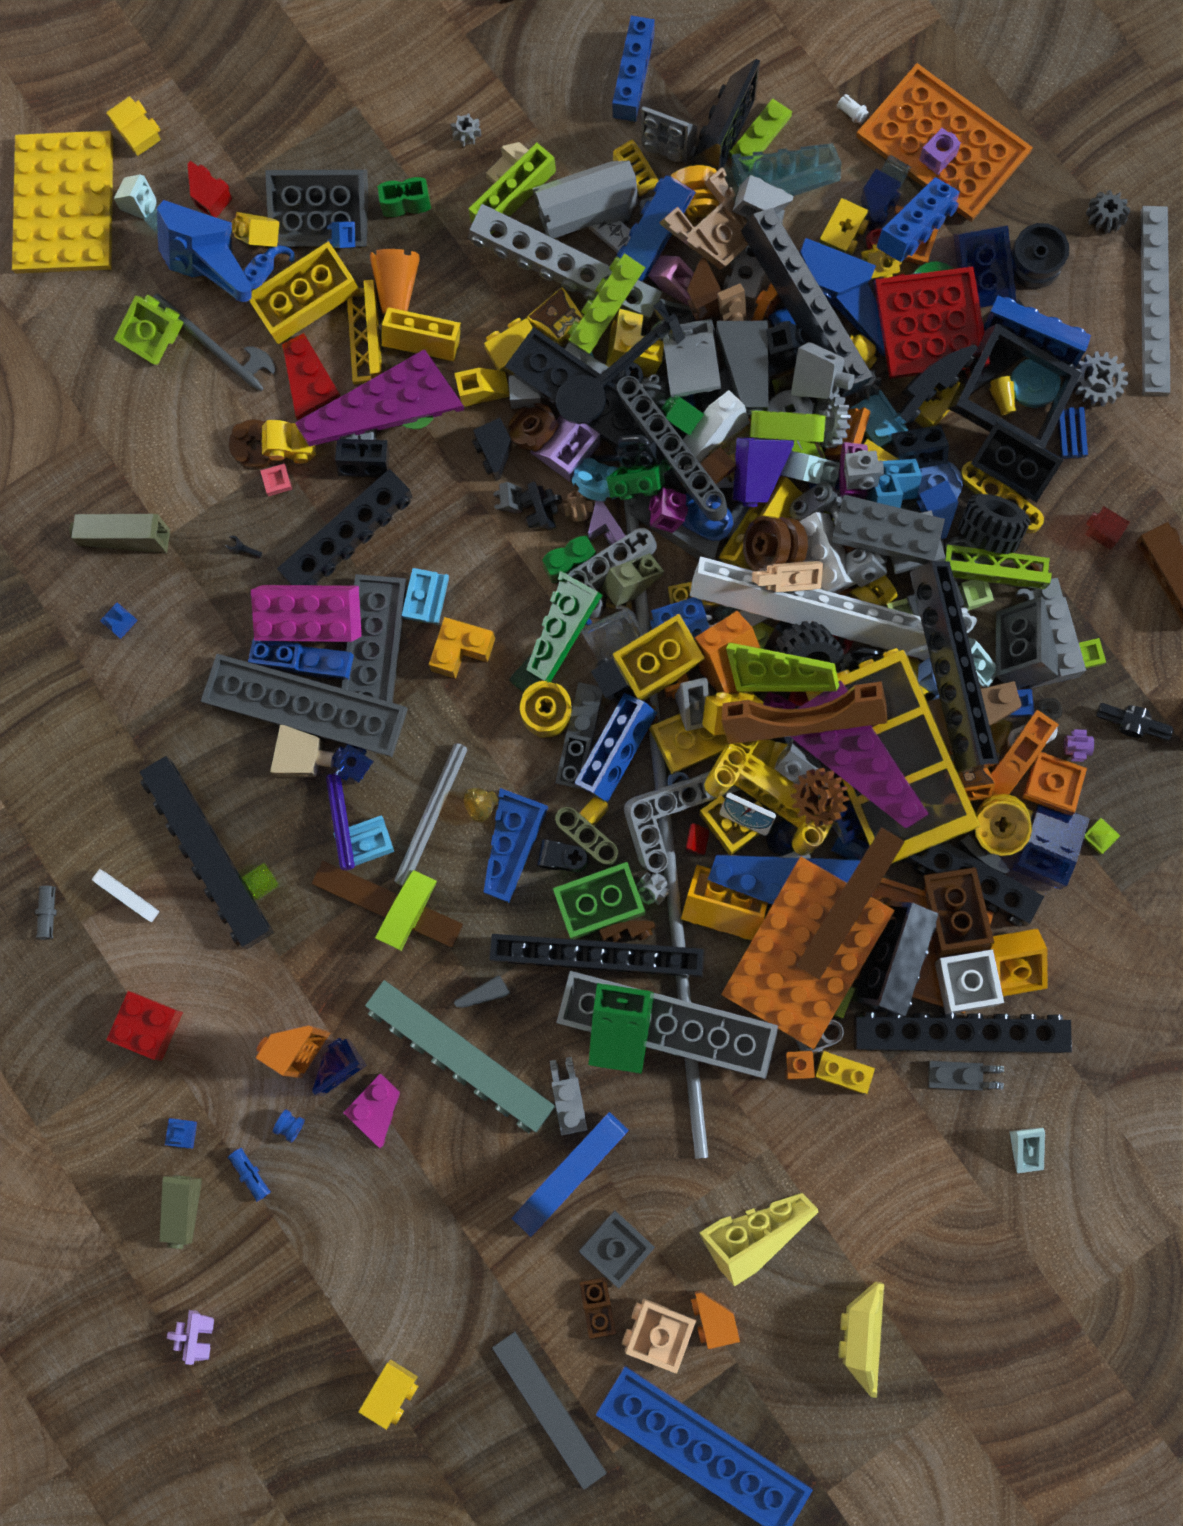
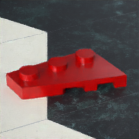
[282,333,341,420]

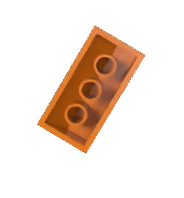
[256,1026,331,1078]

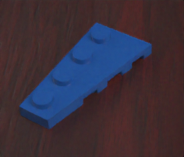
[484,788,548,903]

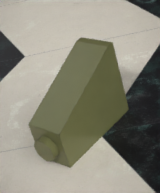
[159,1175,202,1249]

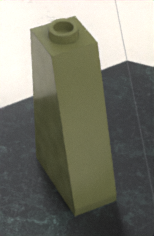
[69,514,170,553]

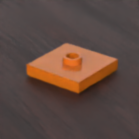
[1023,752,1087,816]

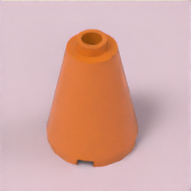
[370,249,420,315]

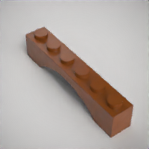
[722,681,887,744]

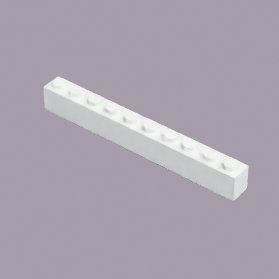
[690,557,930,660]

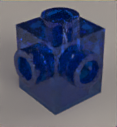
[332,744,374,783]

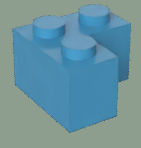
[866,459,922,508]

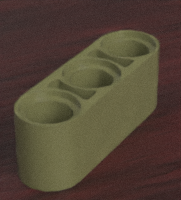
[555,807,618,867]

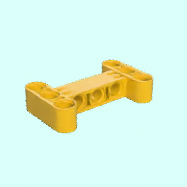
[704,740,845,856]

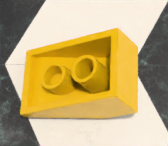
[613,614,705,701]

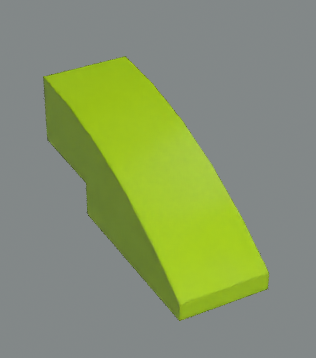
[375,870,437,951]

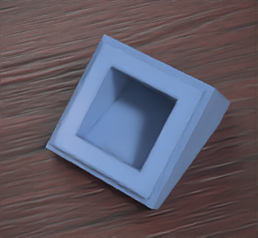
[918,657,939,696]

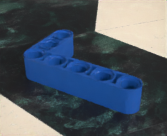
[511,1112,629,1237]

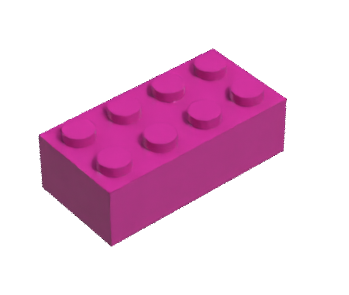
[251,585,361,642]

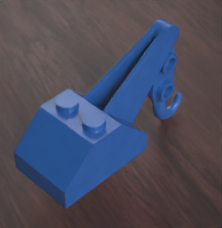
[157,200,295,302]
[799,238,919,356]

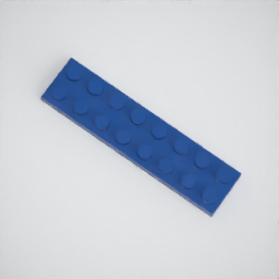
[596,1366,813,1526]

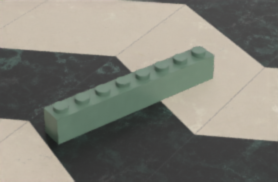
[365,980,556,1133]

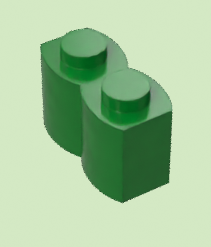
[377,177,431,217]
[542,536,596,583]

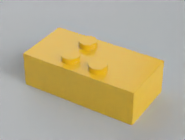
[249,241,360,344]

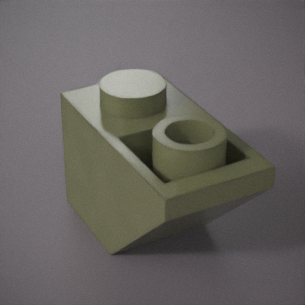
[602,553,664,606]

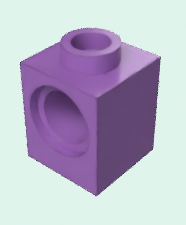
[919,128,961,175]

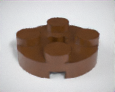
[508,403,559,452]
[229,419,272,470]

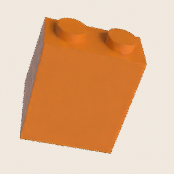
[695,611,761,694]

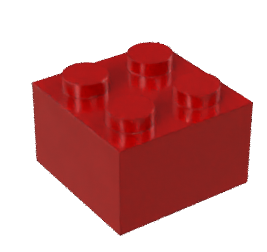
[106,991,183,1061]

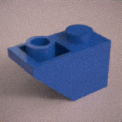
[916,480,959,540]

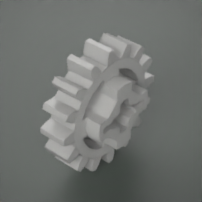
[1075,351,1128,407]
[812,393,851,448]

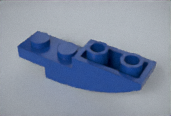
[248,638,354,679]

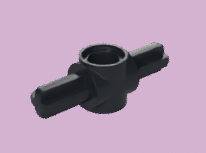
[1096,703,1173,741]

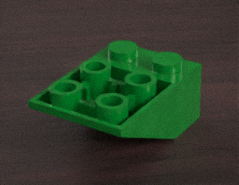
[588,983,654,1074]

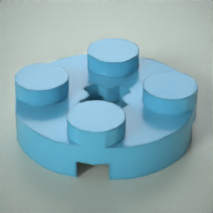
[572,458,618,501]

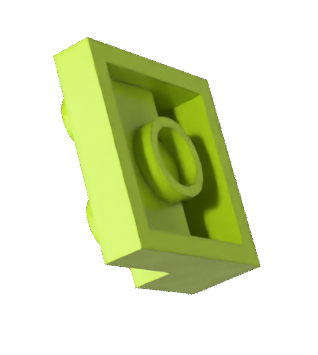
[114,295,184,365]

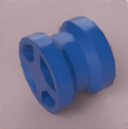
[272,1109,305,1143]

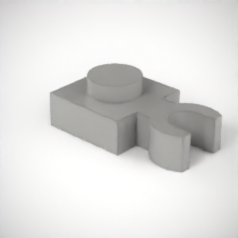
[1015,578,1063,602]

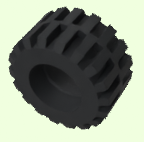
[958,494,1030,554]
[772,621,844,692]

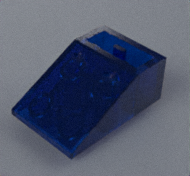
[1012,804,1090,890]

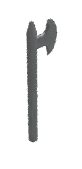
[153,293,275,391]

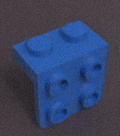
[650,597,710,640]

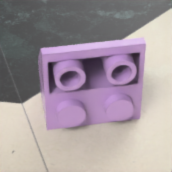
[531,415,601,482]

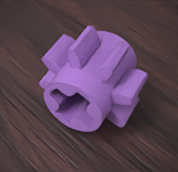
[1064,729,1094,762]

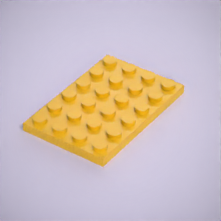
[12,131,113,274]

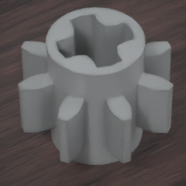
[451,113,481,147]
[636,872,670,905]

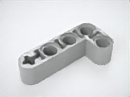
[567,528,657,618]

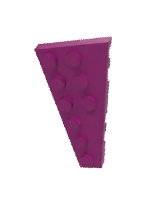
[295,349,464,446]

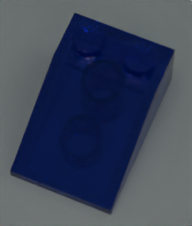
[953,225,1017,308]

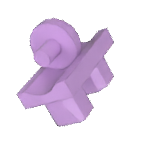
[167,1310,214,1365]

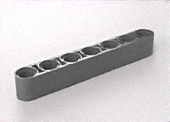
[617,376,727,521]

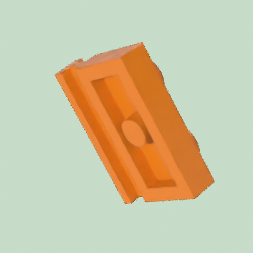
[824,407,871,460]

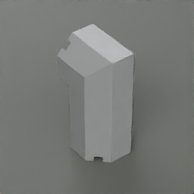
[532,161,638,239]

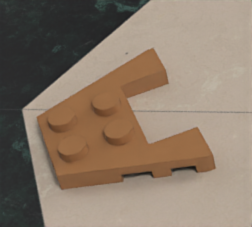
[659,167,748,270]

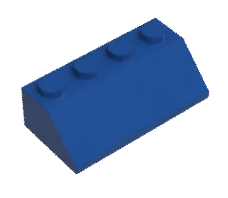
[984,296,1091,368]

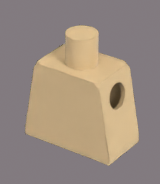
[270,725,335,777]

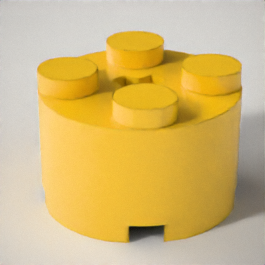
[520,681,572,738]

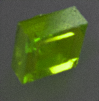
[242,863,279,899]

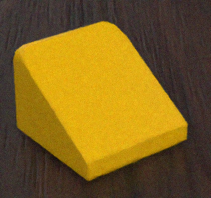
[579,797,609,826]

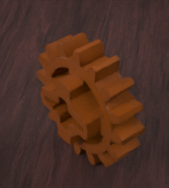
[791,768,849,827]

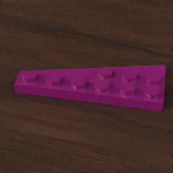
[790,680,929,829]

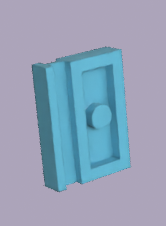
[850,390,908,448]
[402,568,449,625]
[333,815,394,866]

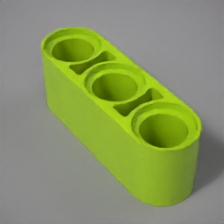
[750,411,826,442]

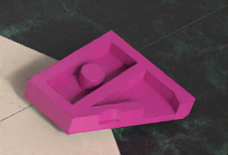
[343,1074,400,1148]

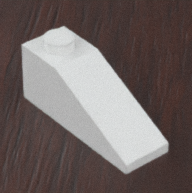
[683,391,750,467]

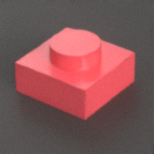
[260,464,292,497]

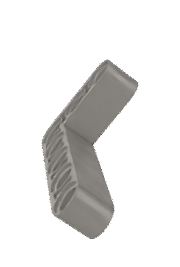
[624,771,741,873]

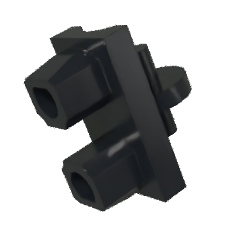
[519,482,563,530]

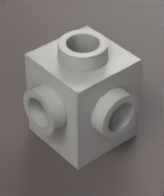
[844,450,884,490]
[844,548,887,587]

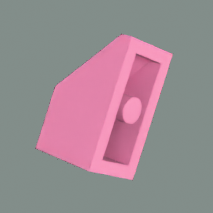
[648,256,694,306]

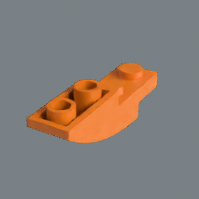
[980,710,1059,801]

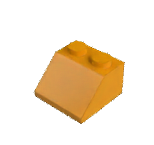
[991,928,1048,996]

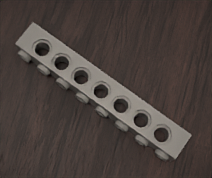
[468,204,662,325]

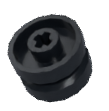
[1008,223,1069,289]

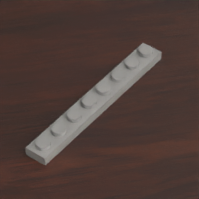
[1140,206,1170,396]

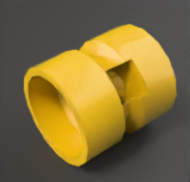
[849,575,898,606]

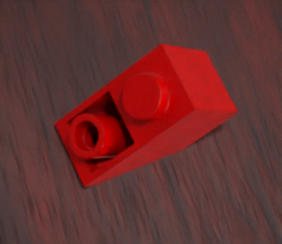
[187,161,232,218]

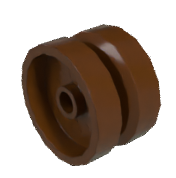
[743,515,808,571]

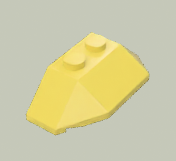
[839,1281,884,1398]

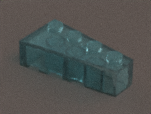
[732,143,842,196]

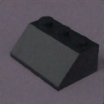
[971,421,1064,503]

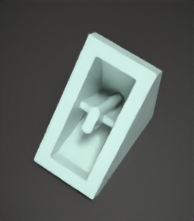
[1009,1128,1045,1173]

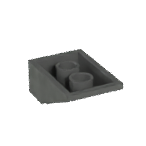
[996,596,1058,689]

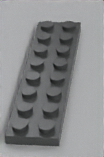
[201,654,408,757]

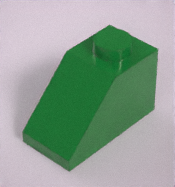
[661,395,704,436]

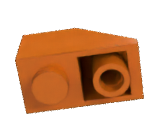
[691,1290,740,1349]

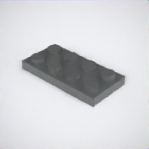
[831,495,945,565]

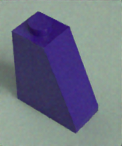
[733,438,794,507]

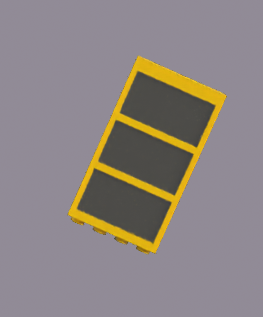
[806,648,981,863]

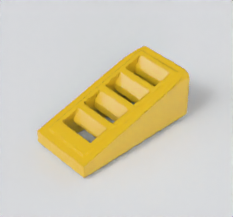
[613,139,659,197]

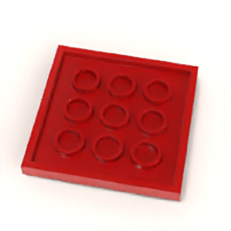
[873,267,990,379]

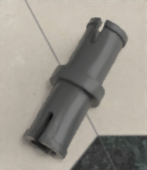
[35,886,57,940]

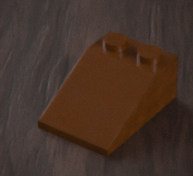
[923,867,994,960]

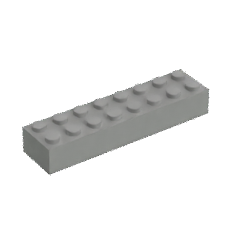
[556,971,778,1079]

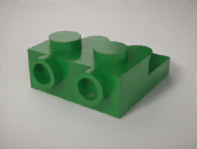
[606,459,670,500]

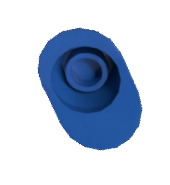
[682,493,733,541]

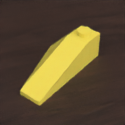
[699,1193,818,1286]

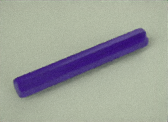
[326,773,355,871]

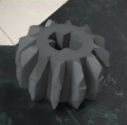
[1086,189,1130,234]

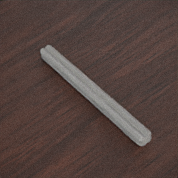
[394,743,467,886]

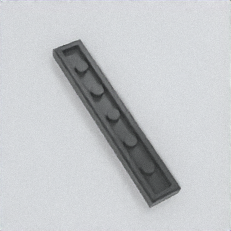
[492,1331,607,1490]

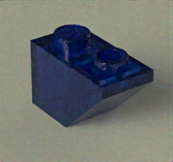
[861,169,902,231]

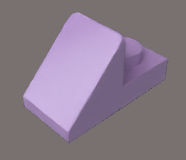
[588,501,625,546]

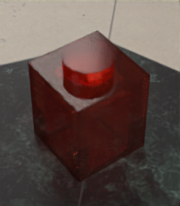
[1085,506,1130,550]

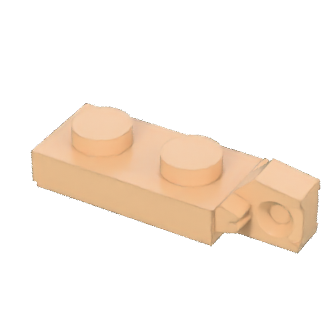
[752,561,823,592]

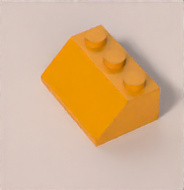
[681,865,768,940]

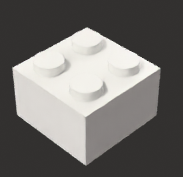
[935,950,1004,1015]

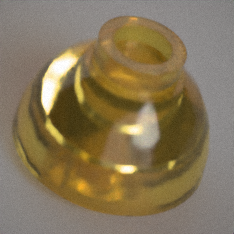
[464,788,498,823]

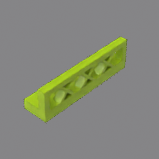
[945,545,1052,590]

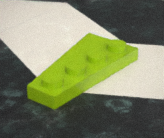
[726,642,839,691]

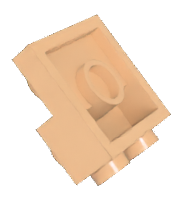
[622,1298,696,1374]

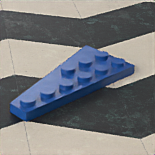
[708,855,872,905]

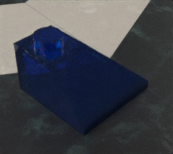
[312,1038,367,1096]

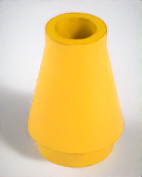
[989,376,1016,415]

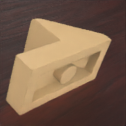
[486,142,528,184]

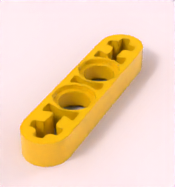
[960,461,1044,533]

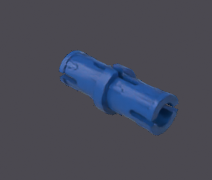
[227,1148,271,1202]

